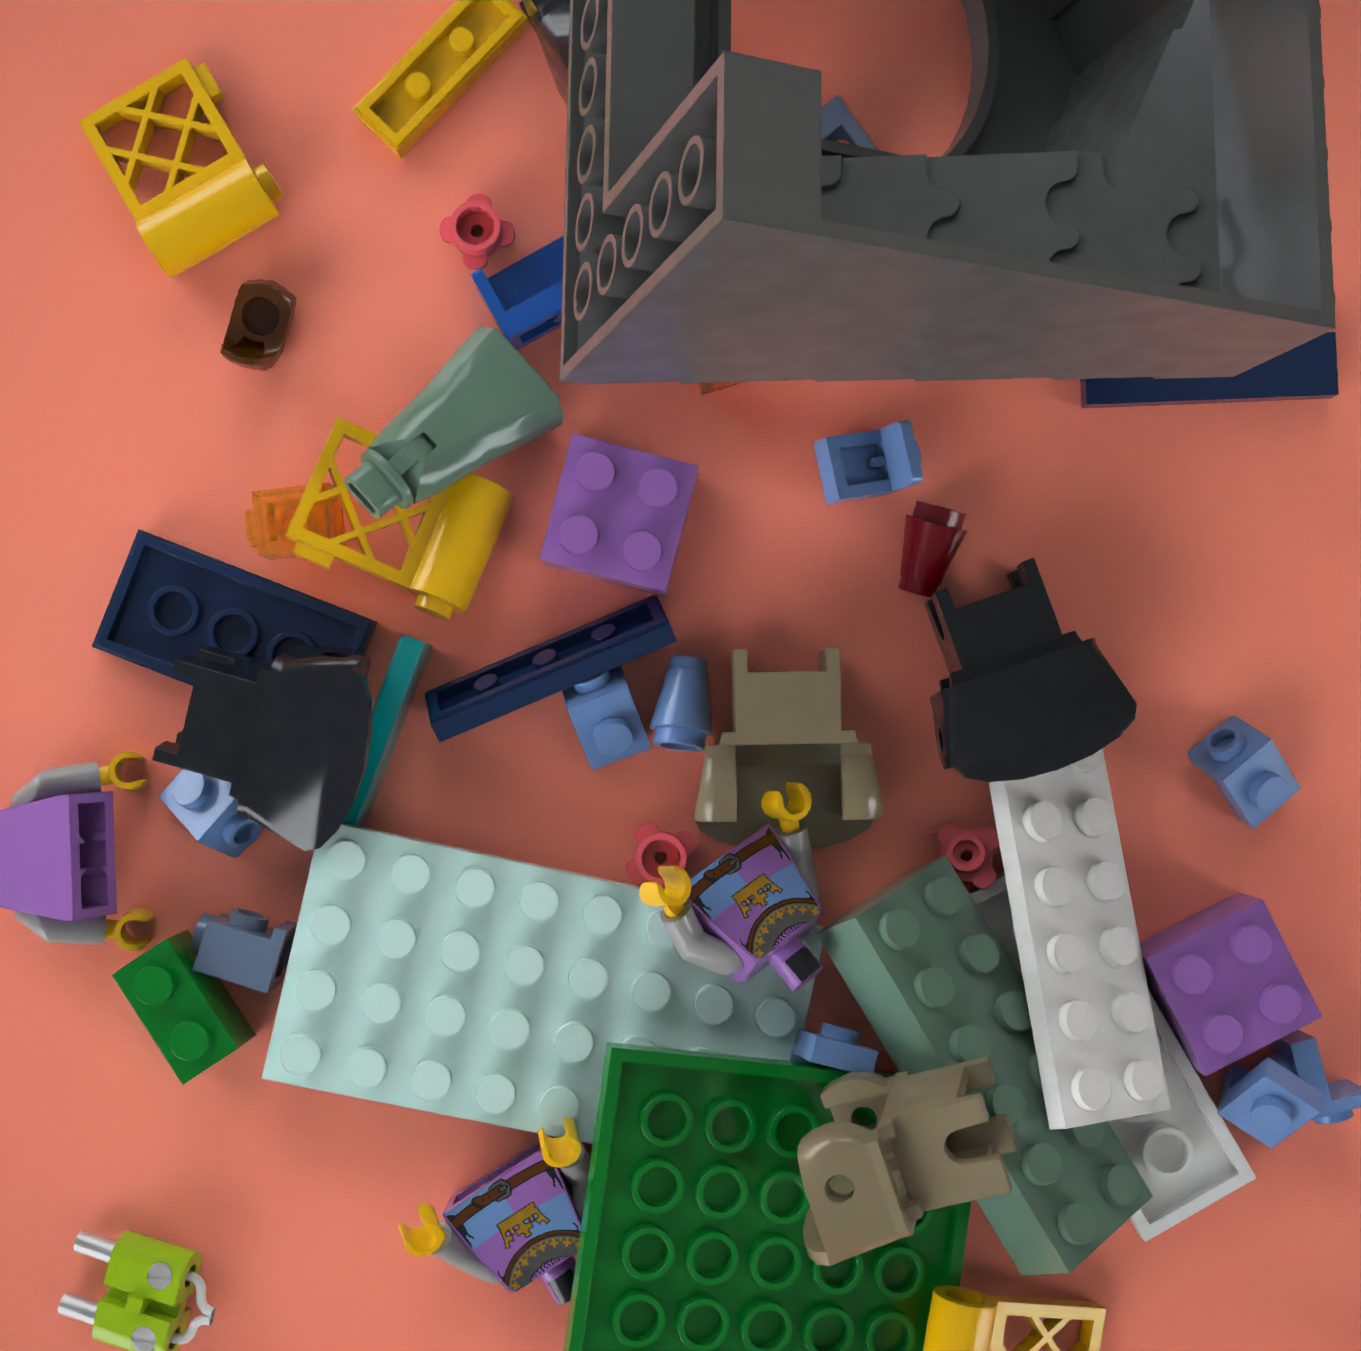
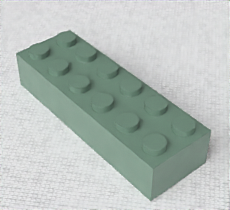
[816,855,1153,1276]

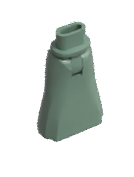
[344,325,564,519]

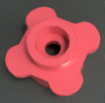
[439,194,515,270]
[626,822,696,888]
[937,823,1000,890]

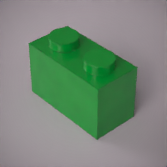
[111,930,256,1085]

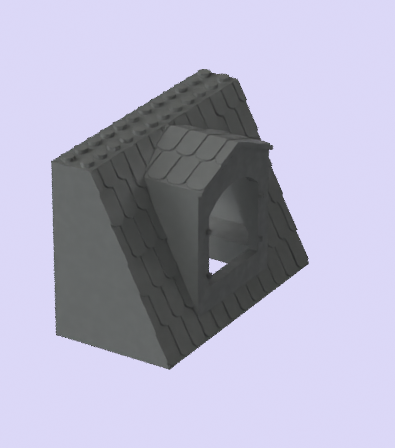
[560,0,1336,384]

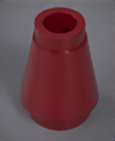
[898,500,967,598]

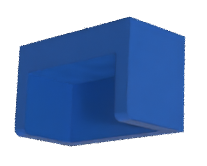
[470,236,564,350]

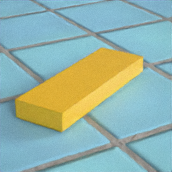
[352,0,529,159]

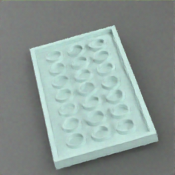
[261,823,824,1144]

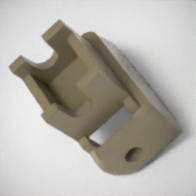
[693,647,883,848]
[798,1056,1018,1266]

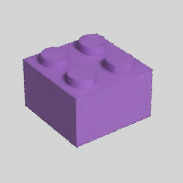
[539,433,698,597]
[1140,892,1322,1076]

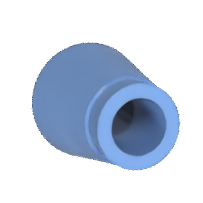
[649,656,712,752]

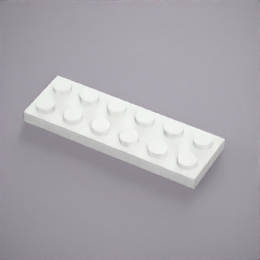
[988,748,1171,1130]
[968,871,1256,1242]

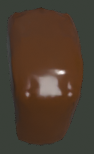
[220,279,297,371]

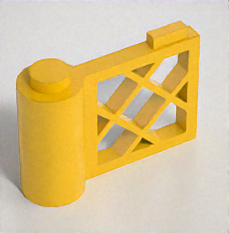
[78,57,284,279]
[285,416,514,621]
[923,1285,1107,1351]

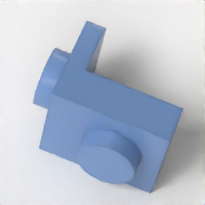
[813,420,923,505]
[562,666,651,770]
[1188,716,1301,829]
[159,769,264,858]
[790,1022,878,1072]
[1267,1030,1361,1124]
[1217,1057,1323,1149]

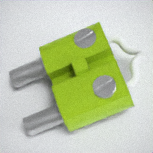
[58,1230,216,1351]

